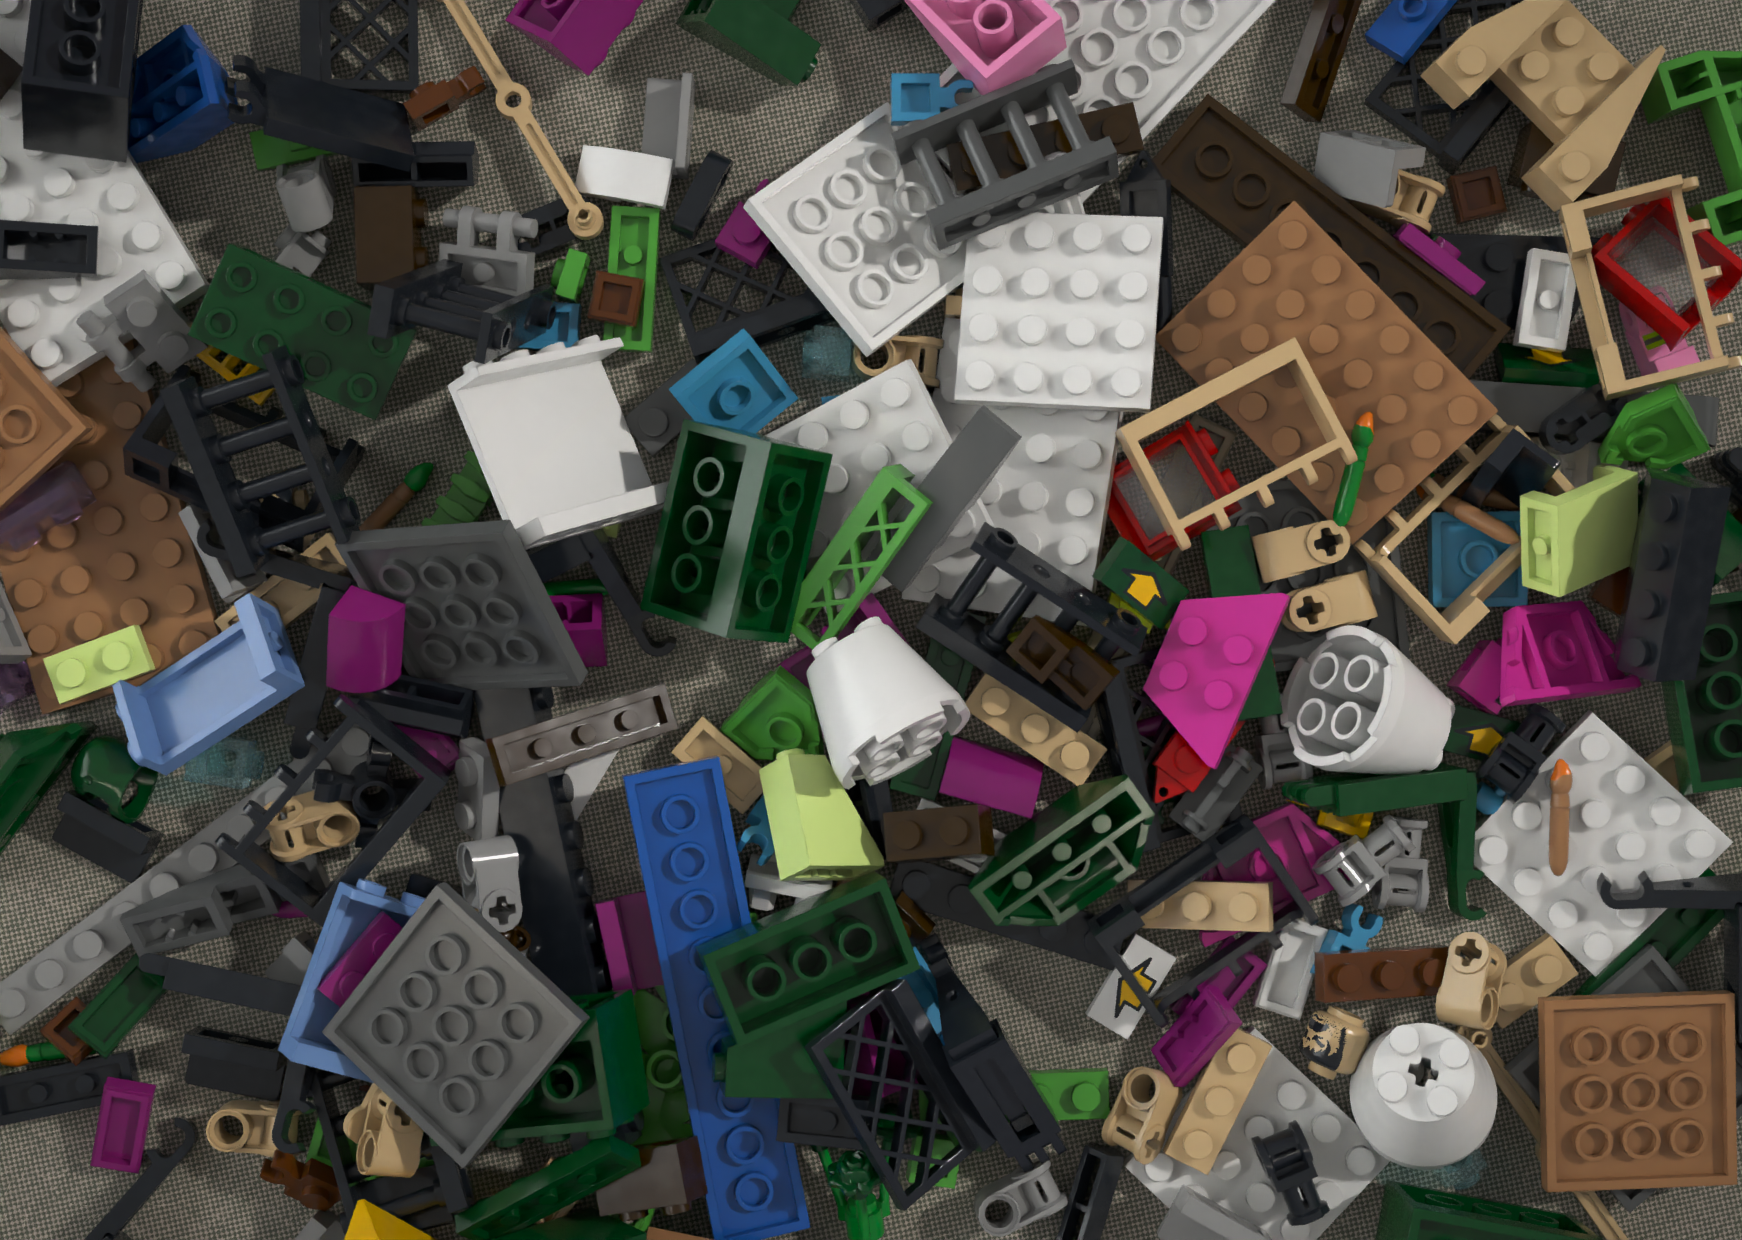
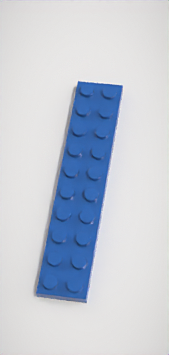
[622,756,811,1240]

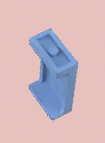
[112,593,305,776]
[278,878,426,1083]

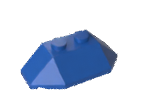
[128,25,238,164]

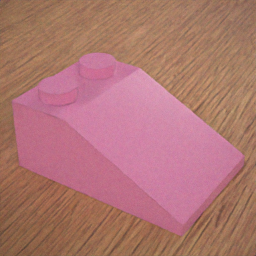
[904,0,1067,95]

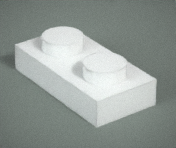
[1513,248,1576,353]

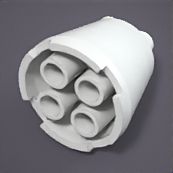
[806,616,970,790]
[1281,625,1455,775]
[1349,1023,1497,1170]

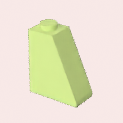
[759,748,885,881]

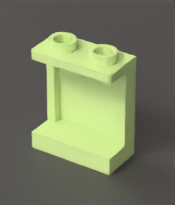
[1520,464,1638,598]

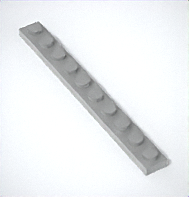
[0,723,370,1035]

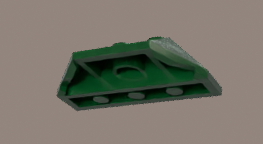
[0,721,98,856]
[968,774,1155,926]

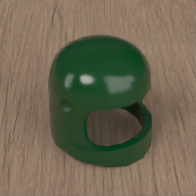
[71,735,159,824]

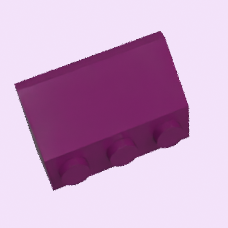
[505,0,643,76]

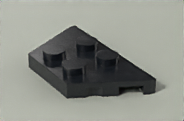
[1427,233,1600,332]

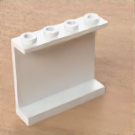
[447,335,669,550]

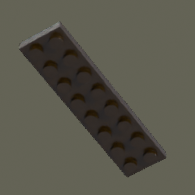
[1153,94,1511,379]

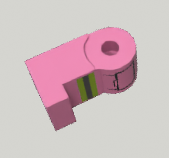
[1619,286,1700,376]

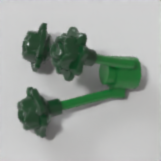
[811,1102,922,1240]

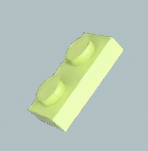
[43,625,156,704]

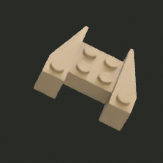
[1420,0,1666,212]

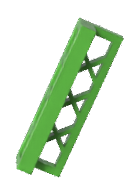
[791,464,933,650]

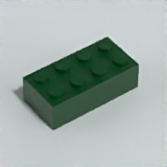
[1661,591,1742,796]
[695,871,921,1048]

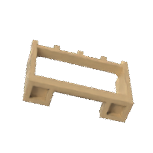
[1559,174,1742,401]
[1115,337,1358,551]
[1353,414,1575,645]

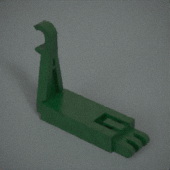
[1282,763,1487,920]

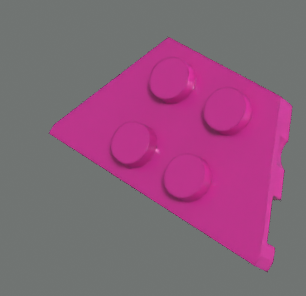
[1143,593,1291,770]
[1500,600,1642,707]
[1199,802,1350,947]

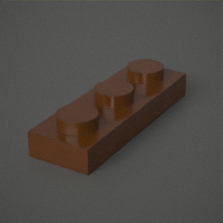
[1315,945,1449,1003]

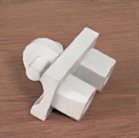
[744,851,833,911]

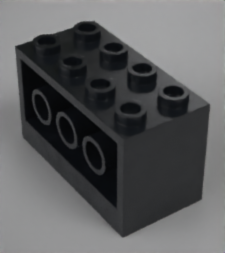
[21,0,143,163]

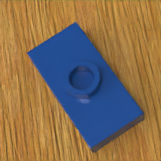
[1365,0,1457,65]

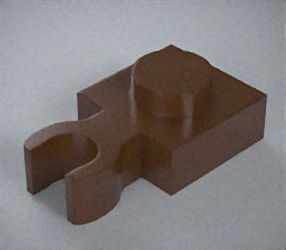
[403,66,487,132]
[260,1149,342,1212]

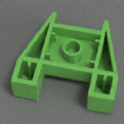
[1641,50,1742,247]

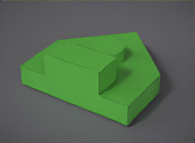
[1598,383,1711,469]
[720,665,824,760]

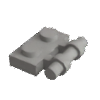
[439,206,538,296]
[76,270,207,392]

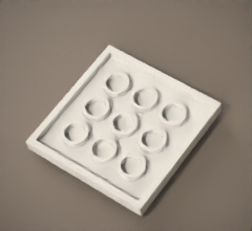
[743,102,967,357]
[954,213,1164,413]
[765,359,995,613]
[1474,710,1733,977]
[1123,1025,1390,1240]

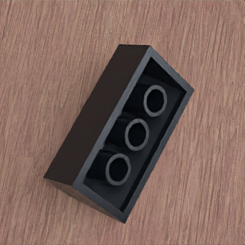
[1613,468,1731,682]

